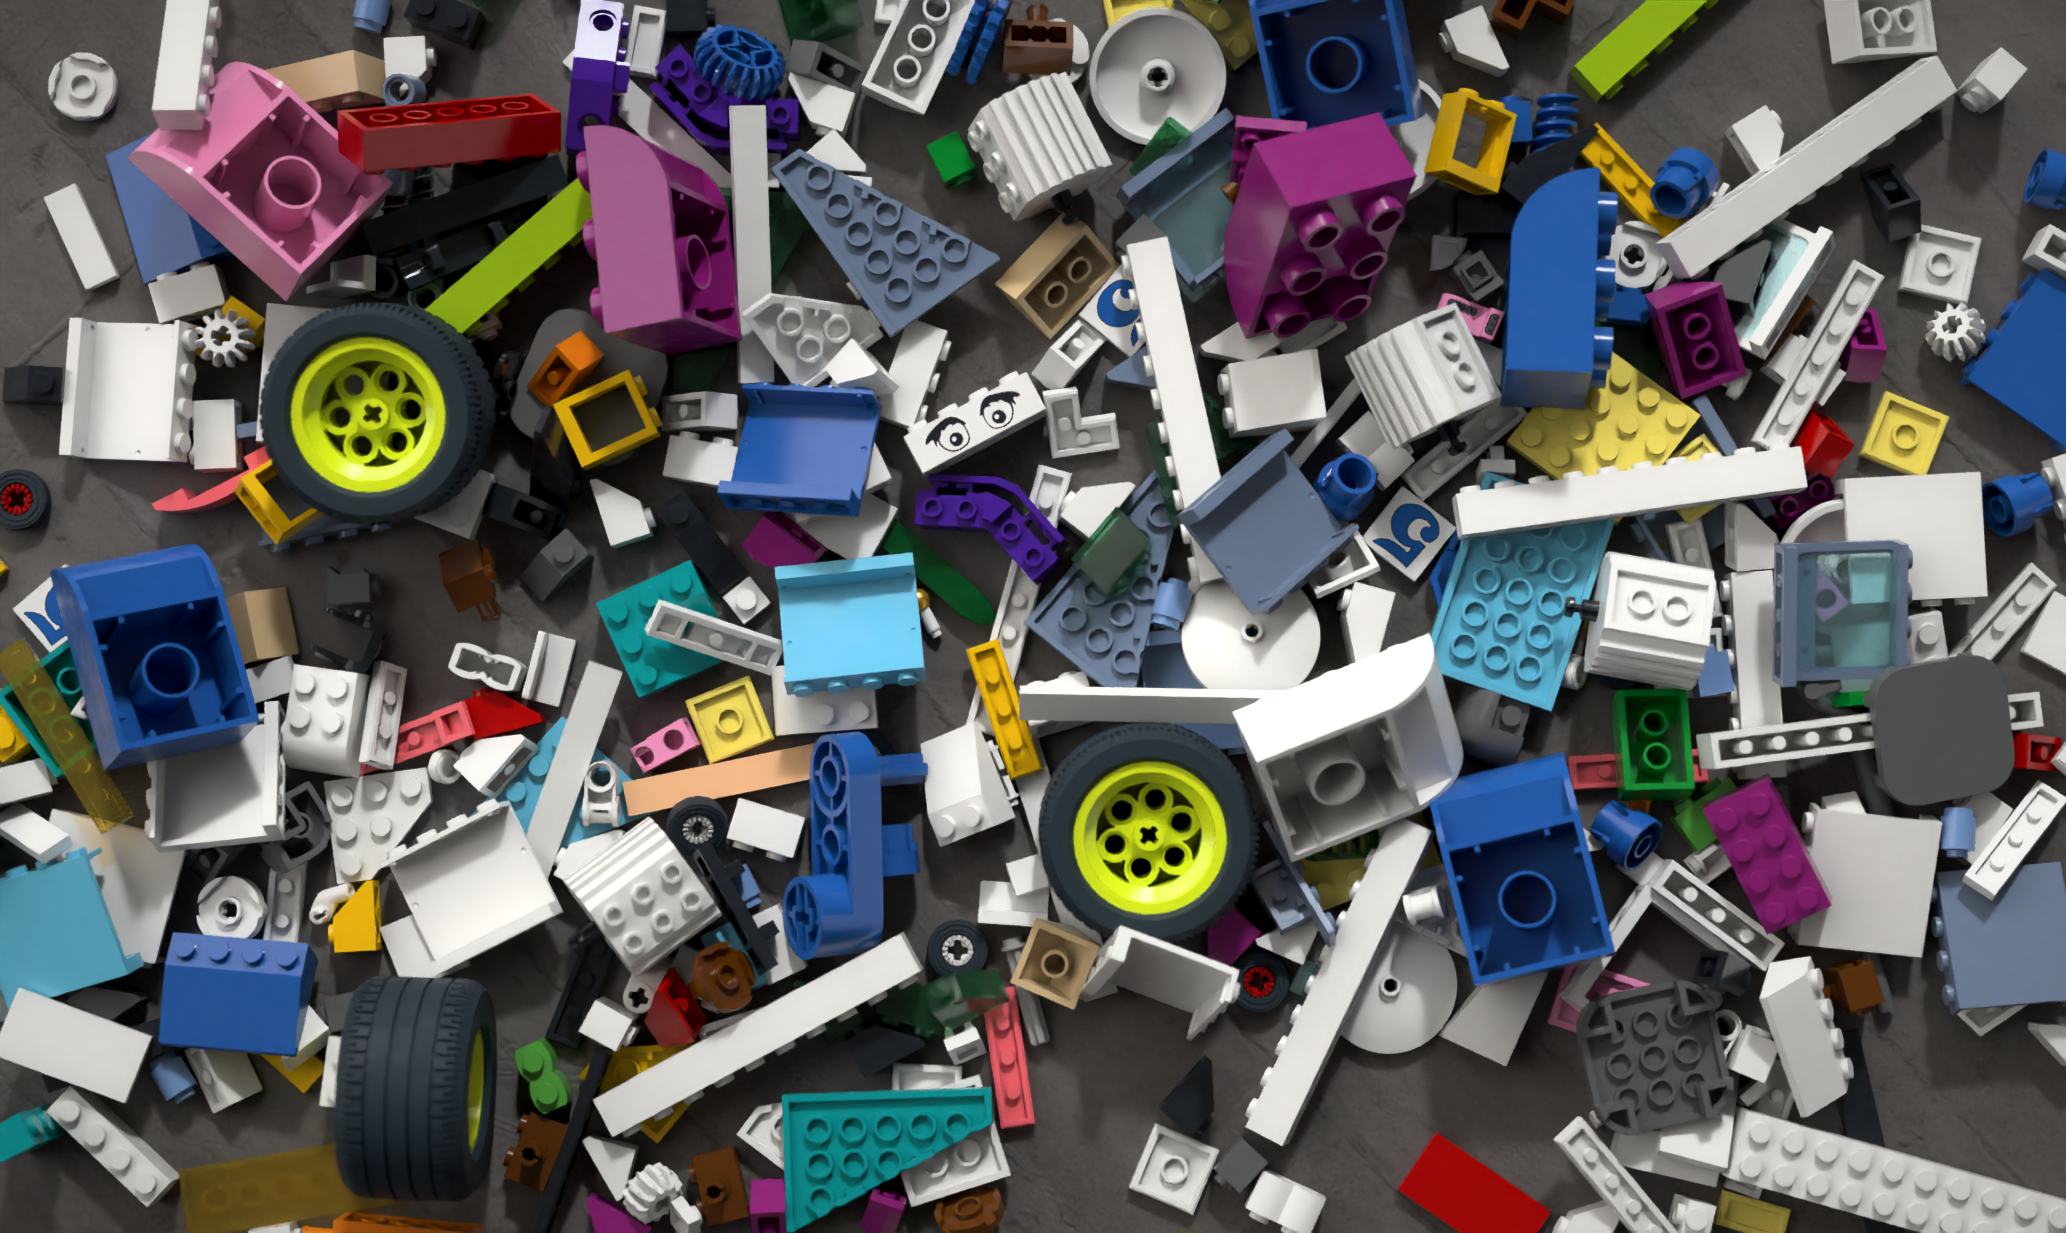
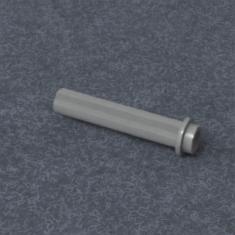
[1001,935,1050,1046]

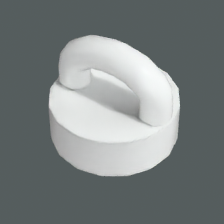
[1721,366,1753,401]
[1560,654,1588,690]
[428,749,461,785]

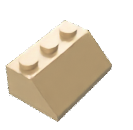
[995,211,1120,339]

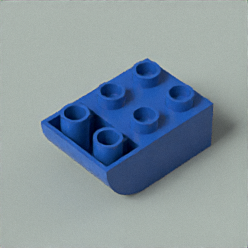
[1249,0,1425,130]
[1500,168,1618,410]
[50,543,260,772]
[1430,752,1616,988]

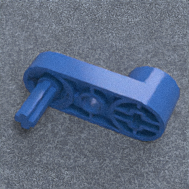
[782,732,928,960]

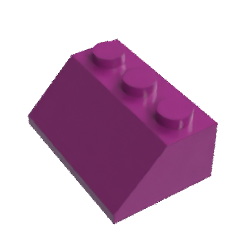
[1644,282,1746,399]

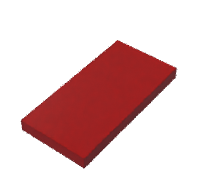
[1397,1131,1551,1233]

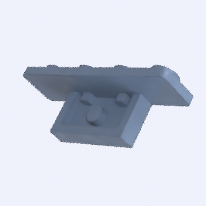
[1250,820,1338,947]

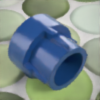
[1650,148,1720,219]
[2023,148,2066,210]
[1312,451,1379,521]
[1982,472,2054,538]
[1590,800,1663,871]
[882,823,920,877]

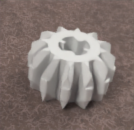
[1926,302,1986,362]
[195,309,255,368]
[622,1162,683,1224]

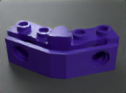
[565,0,630,156]
[649,45,801,158]
[915,473,1069,585]

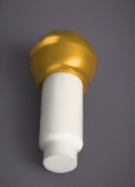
[917,589,942,639]

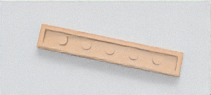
[622,743,815,817]

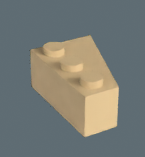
[264,50,386,113]

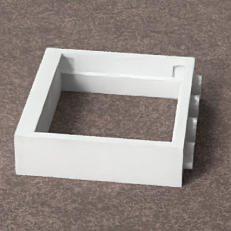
[1559,884,1746,1012]

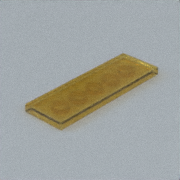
[178,1143,397,1233]

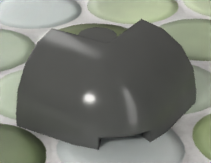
[1454,685,1532,768]
[258,781,333,874]

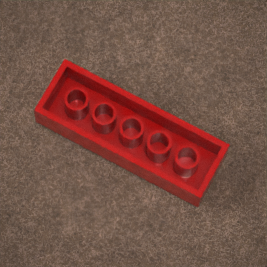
[337,94,561,175]

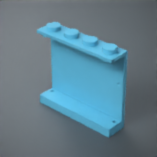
[775,552,926,697]
[0,846,144,1010]

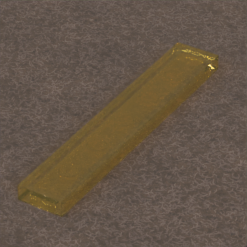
[0,638,135,834]

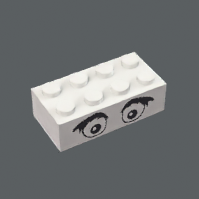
[903,371,1046,480]

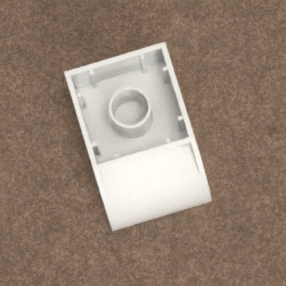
[1232,633,1463,863]

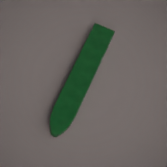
[880,518,995,625]

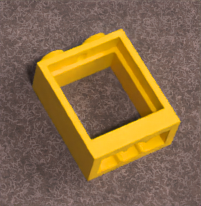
[1424,88,1517,195]
[553,369,663,470]
[234,459,325,545]

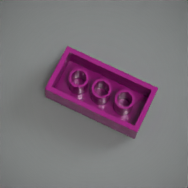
[1703,773,1832,935]

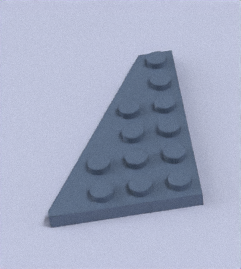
[771,149,1000,338]
[1024,467,1179,688]

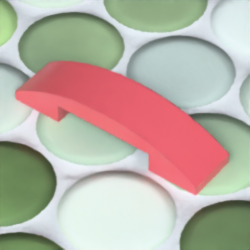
[152,446,271,514]
[359,701,476,777]

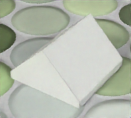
[1305,523,1381,599]

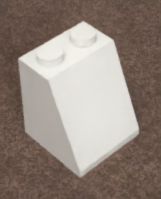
[1217,349,1327,438]

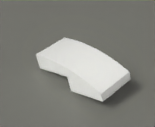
[246,655,294,703]

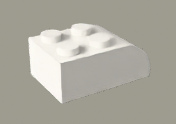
[282,664,372,778]
[771,665,879,736]

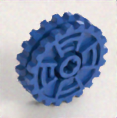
[946,0,1014,86]

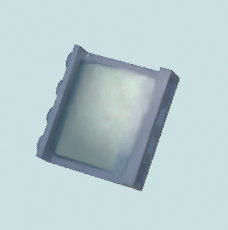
[1116,108,1235,292]
[1772,539,1913,687]

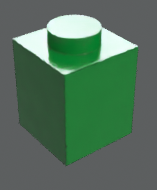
[926,131,976,189]

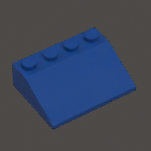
[106,133,237,285]
[158,932,318,1057]

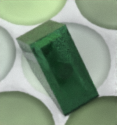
[923,970,1009,1031]

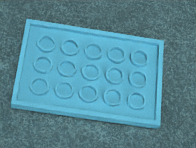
[1430,471,1615,711]

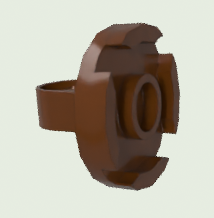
[687,942,756,1013]
[934,1183,1005,1233]

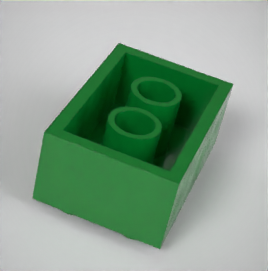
[1611,689,1695,801]

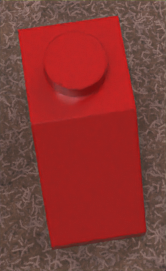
[1793,407,1855,478]
[465,687,547,740]
[2012,733,2062,772]
[644,967,707,1048]

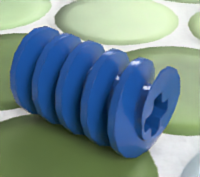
[1532,93,1581,168]

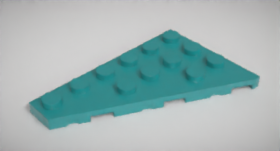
[782,1087,993,1232]

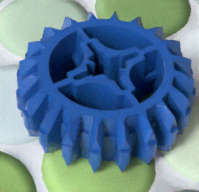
[693,24,786,100]

